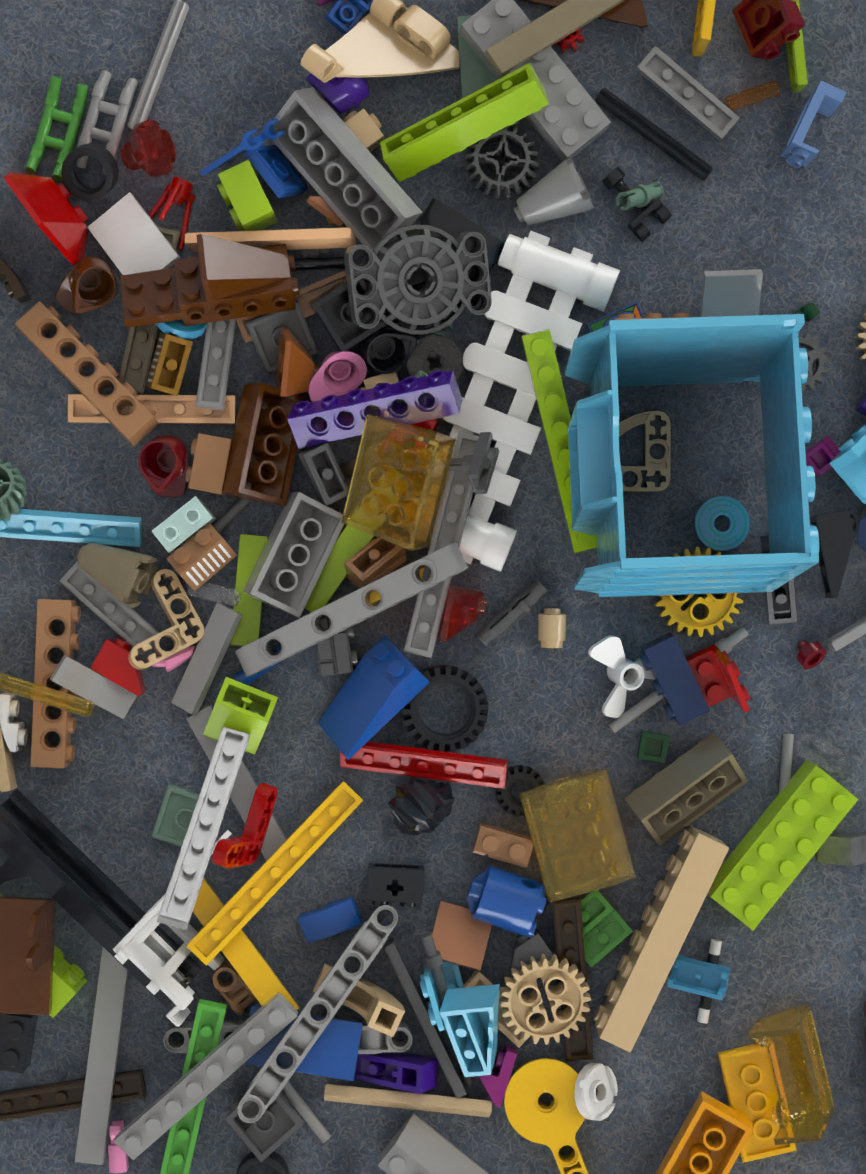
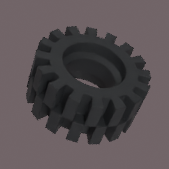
[495,765,546,817]

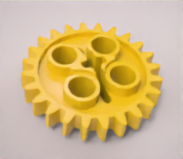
[654,547,743,637]

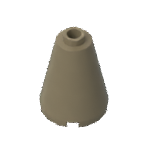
[77,542,158,608]

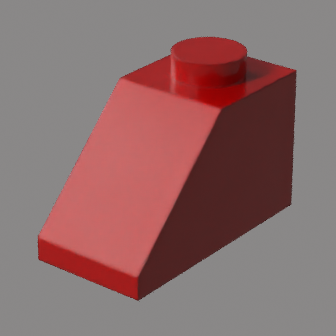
[90,637,146,696]

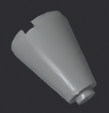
[514,157,595,226]

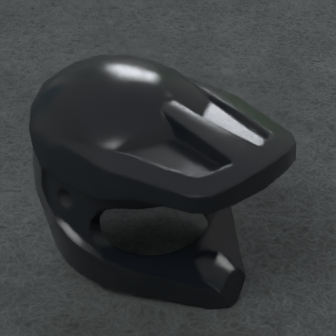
[359,319,420,374]

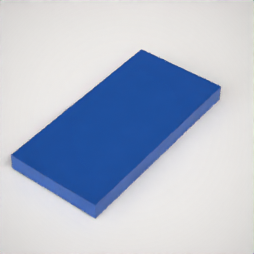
[244,1005,363,1081]

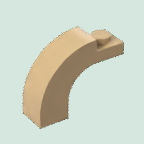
[313,964,405,1037]

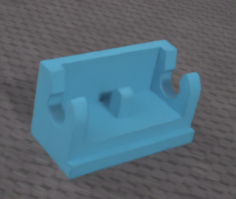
[667,955,731,1001]

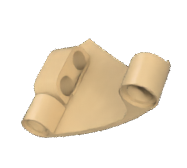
[301,0,460,83]

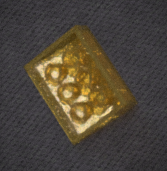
[341,415,456,551]
[519,769,636,902]

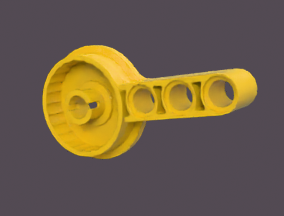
[504,1058,589,1174]

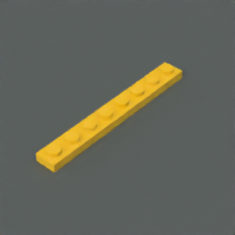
[186,781,363,966]

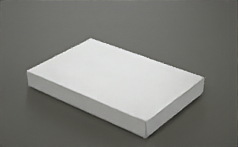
[87,192,181,275]

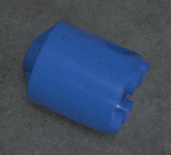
[467,865,547,938]

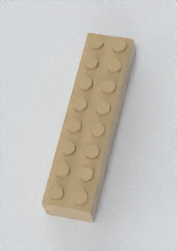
[593,825,729,1053]

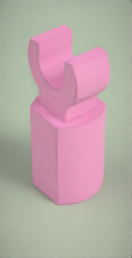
[108,1120,129,1173]

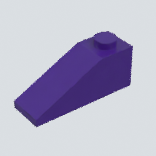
[354,1052,438,1094]

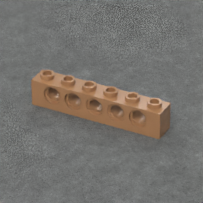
[15,301,158,447]
[31,599,81,768]

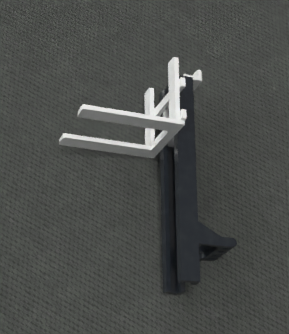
[0,789,232,1027]

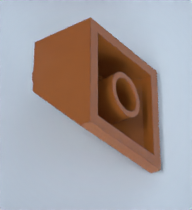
[276,326,318,397]

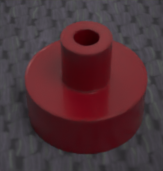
[797,640,826,669]

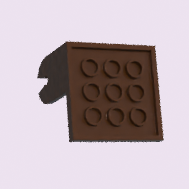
[0,896,56,1015]

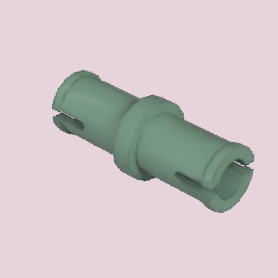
[616,181,664,211]

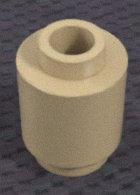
[538,608,566,648]

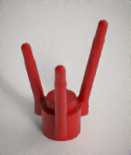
[148,176,196,251]

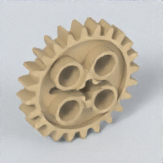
[499,954,591,1045]

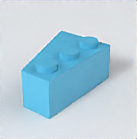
[439,984,500,1077]

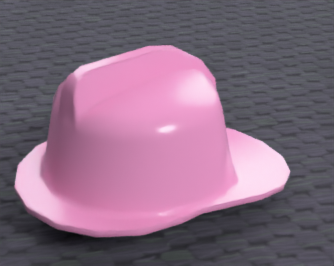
[308,351,367,402]

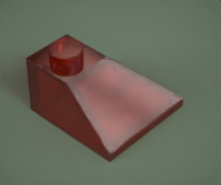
[439,586,487,643]

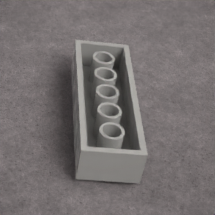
[460,0,611,162]
[272,87,422,255]

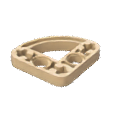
[619,411,671,492]

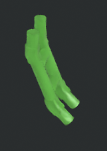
[25,76,89,182]

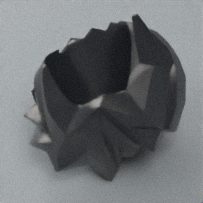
[388,776,455,836]

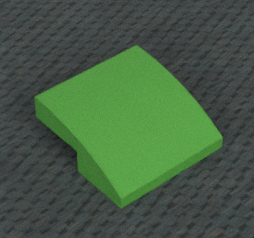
[581,888,634,968]

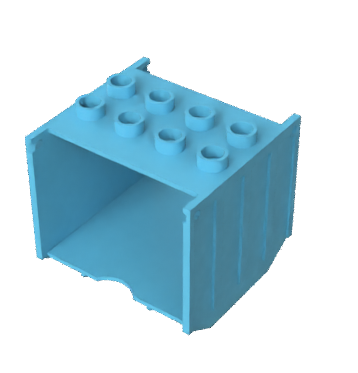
[565,314,819,597]

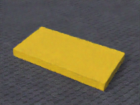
[717,1040,797,1163]

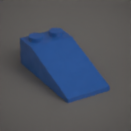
[318,635,430,760]

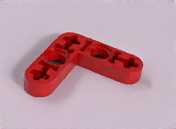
[212,782,278,868]

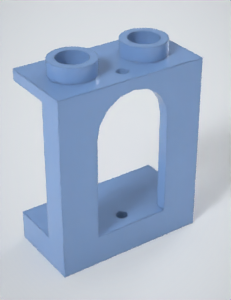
[781,81,847,168]

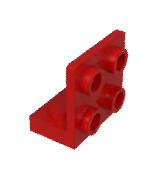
[685,644,750,713]

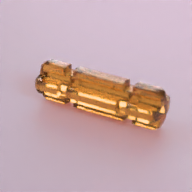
[725,80,780,111]

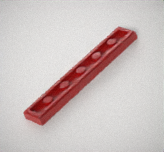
[340,742,508,789]

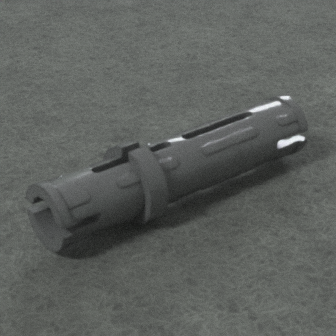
[475,579,549,647]

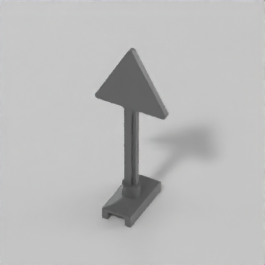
[339,432,500,494]

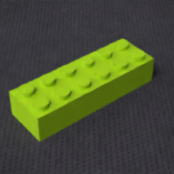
[707,760,859,930]

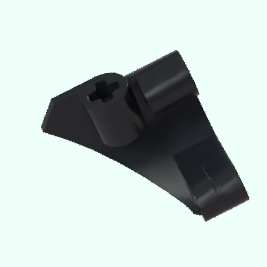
[420,198,504,306]

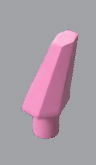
[153,646,195,672]

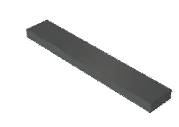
[384,938,467,1098]

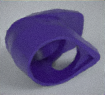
[306,45,369,114]

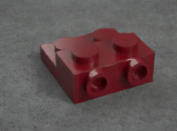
[732,0,805,60]

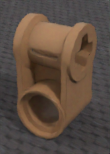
[212,961,257,1016]

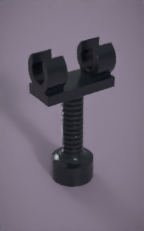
[602,166,672,242]

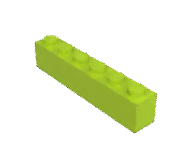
[380,63,549,182]

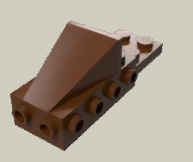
[120,234,299,328]

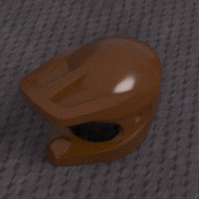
[55,256,116,315]

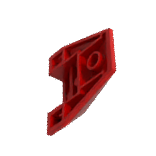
[3,171,89,266]

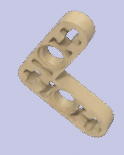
[128,569,204,670]

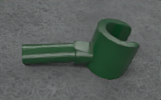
[792,303,820,322]

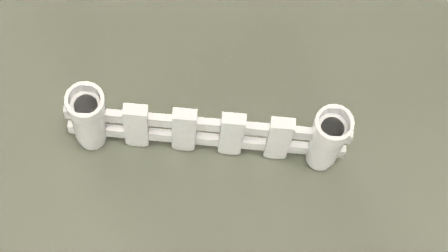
[395,231,620,572]

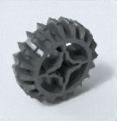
[464,126,539,200]

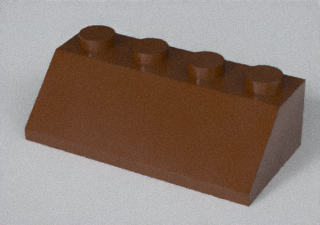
[222,382,308,506]

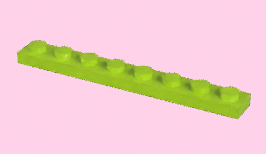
[521,329,597,553]

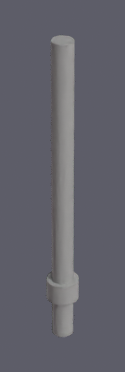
[608,626,749,733]

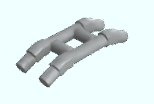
[75,70,138,175]

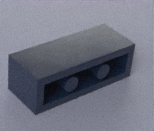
[639,632,710,725]

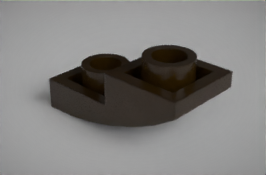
[0,258,31,303]

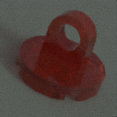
[121,119,176,177]

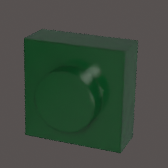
[636,730,670,763]

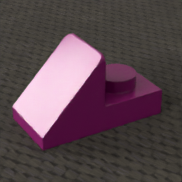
[479,1044,517,1107]

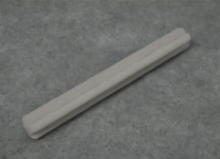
[128,0,189,133]

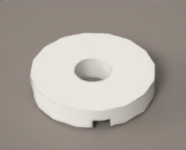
[574,1063,618,1121]

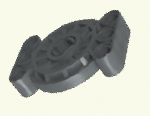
[344,225,492,334]

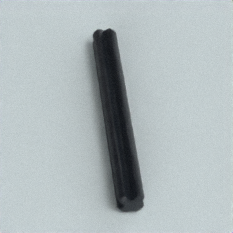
[596,88,713,180]

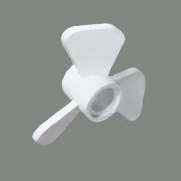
[588,635,655,718]

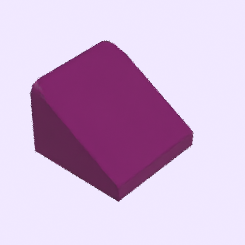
[805,435,840,477]

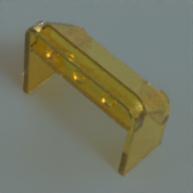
[748,1005,834,1145]

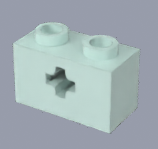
[152,496,217,553]

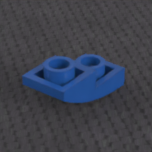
[324,0,373,35]
[297,897,363,943]

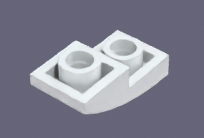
[0,693,28,752]

